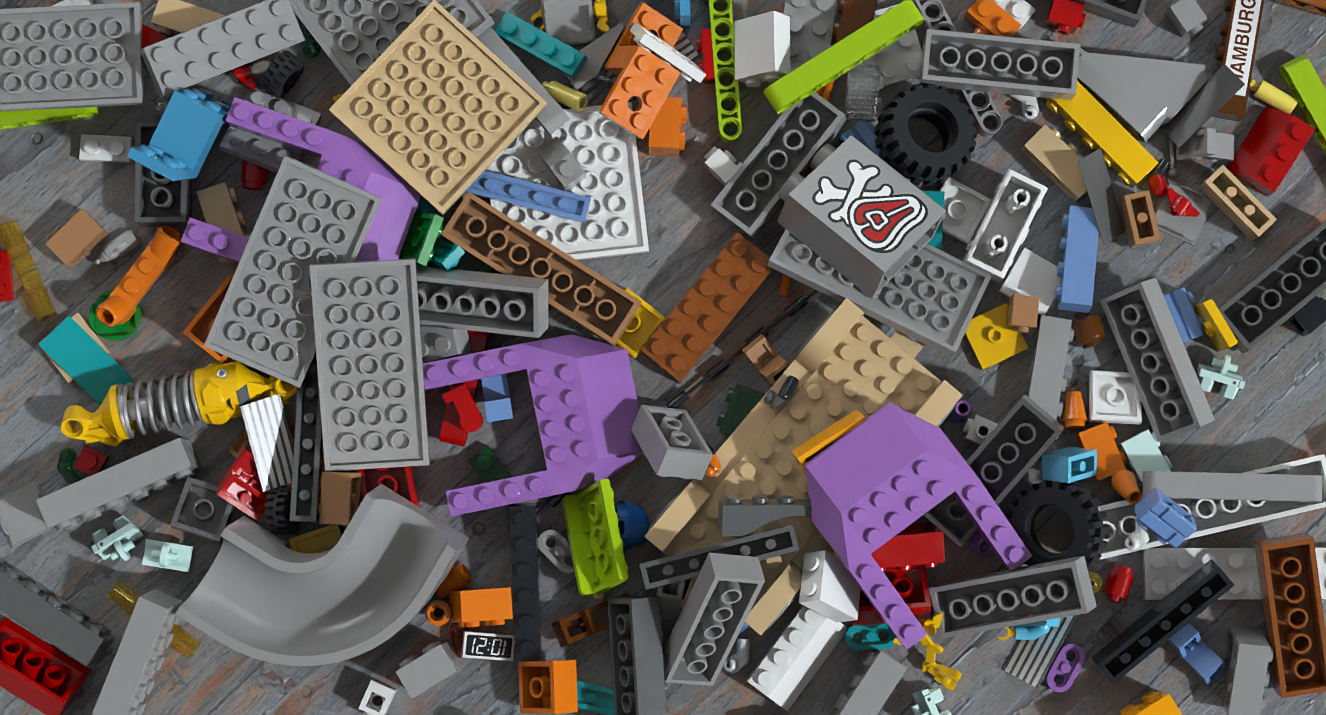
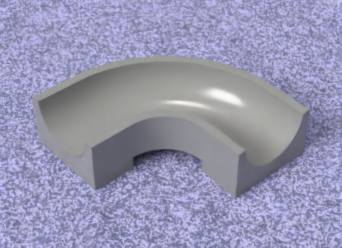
[175,484,469,666]

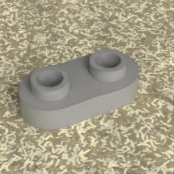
[538,530,575,573]

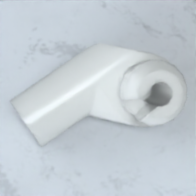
[1010,94,1039,119]
[1125,517,1150,552]
[723,639,750,673]

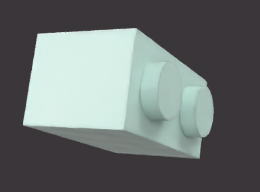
[1117,430,1173,490]

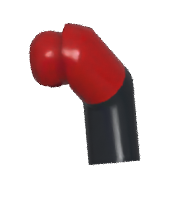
[1148,159,1171,198]

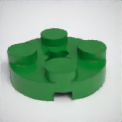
[89,290,142,342]

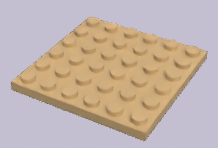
[329,0,547,215]

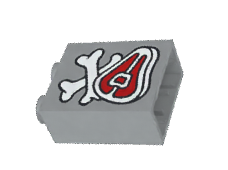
[777,135,946,299]

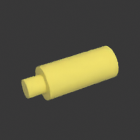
[1250,79,1298,114]
[542,81,588,112]

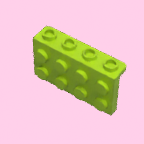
[562,479,628,596]

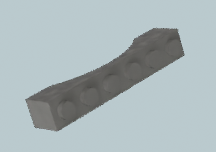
[718,495,812,536]

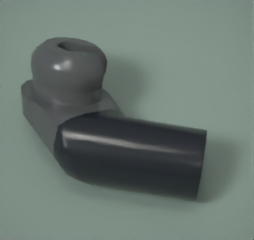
[764,375,799,408]

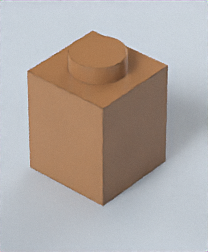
[1006,294,1039,333]

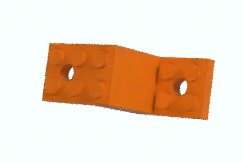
[598,2,683,139]

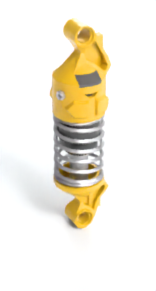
[61,361,298,447]

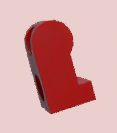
[442,384,484,433]

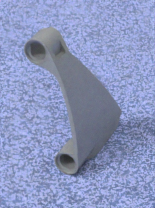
[1066,40,1207,143]

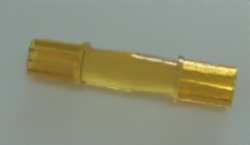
[0,221,56,321]
[108,581,201,659]

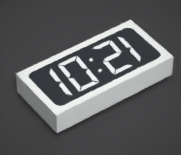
[461,631,515,661]

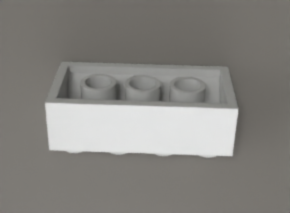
[746,605,848,711]

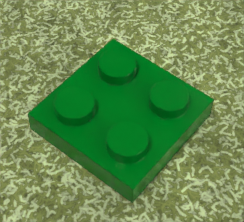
[399,212,444,266]

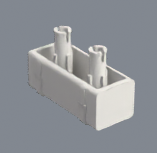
[962,169,1048,283]

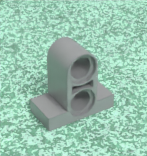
[1176,128,1234,163]

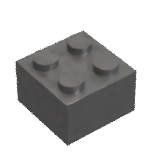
[170,477,234,544]

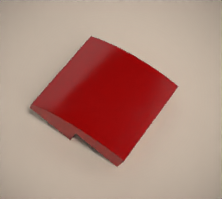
[216,447,279,520]

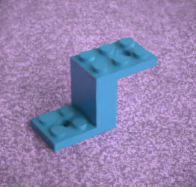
[127,88,232,181]

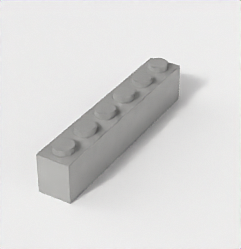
[1026,315,1075,472]

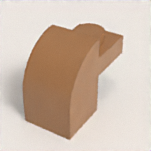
[742,334,789,387]

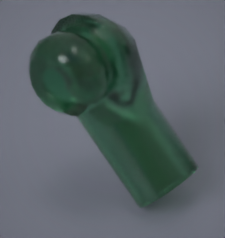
[299,23,321,58]
[57,448,81,485]

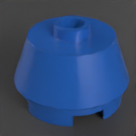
[614,500,649,552]

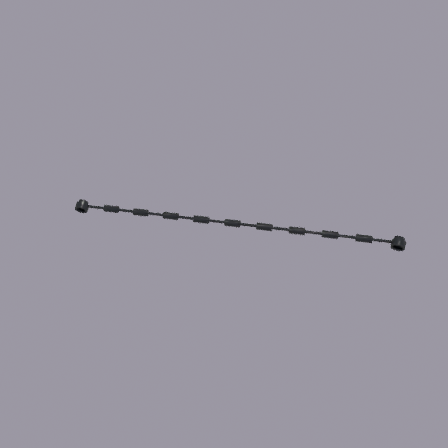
[508,289,818,533]

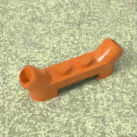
[96,226,182,327]

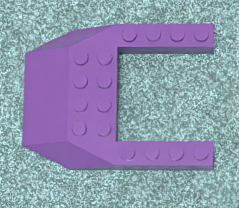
[181,97,421,264]
[423,334,643,517]
[804,402,1032,650]

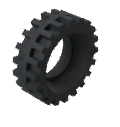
[1006,480,1109,569]

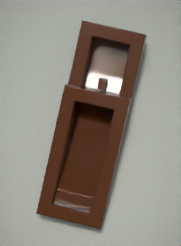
[551,592,629,647]

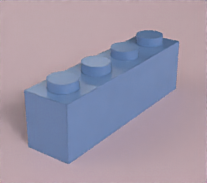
[1054,206,1099,313]

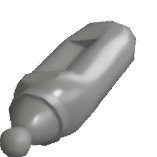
[94,230,139,265]

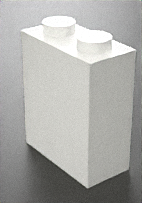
[734,11,791,87]
[799,550,861,623]

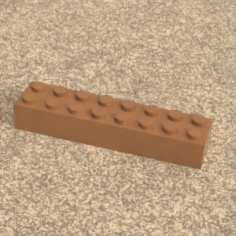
[441,191,642,347]

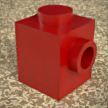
[1045,0,1086,35]

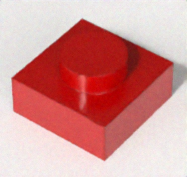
[73,444,110,476]

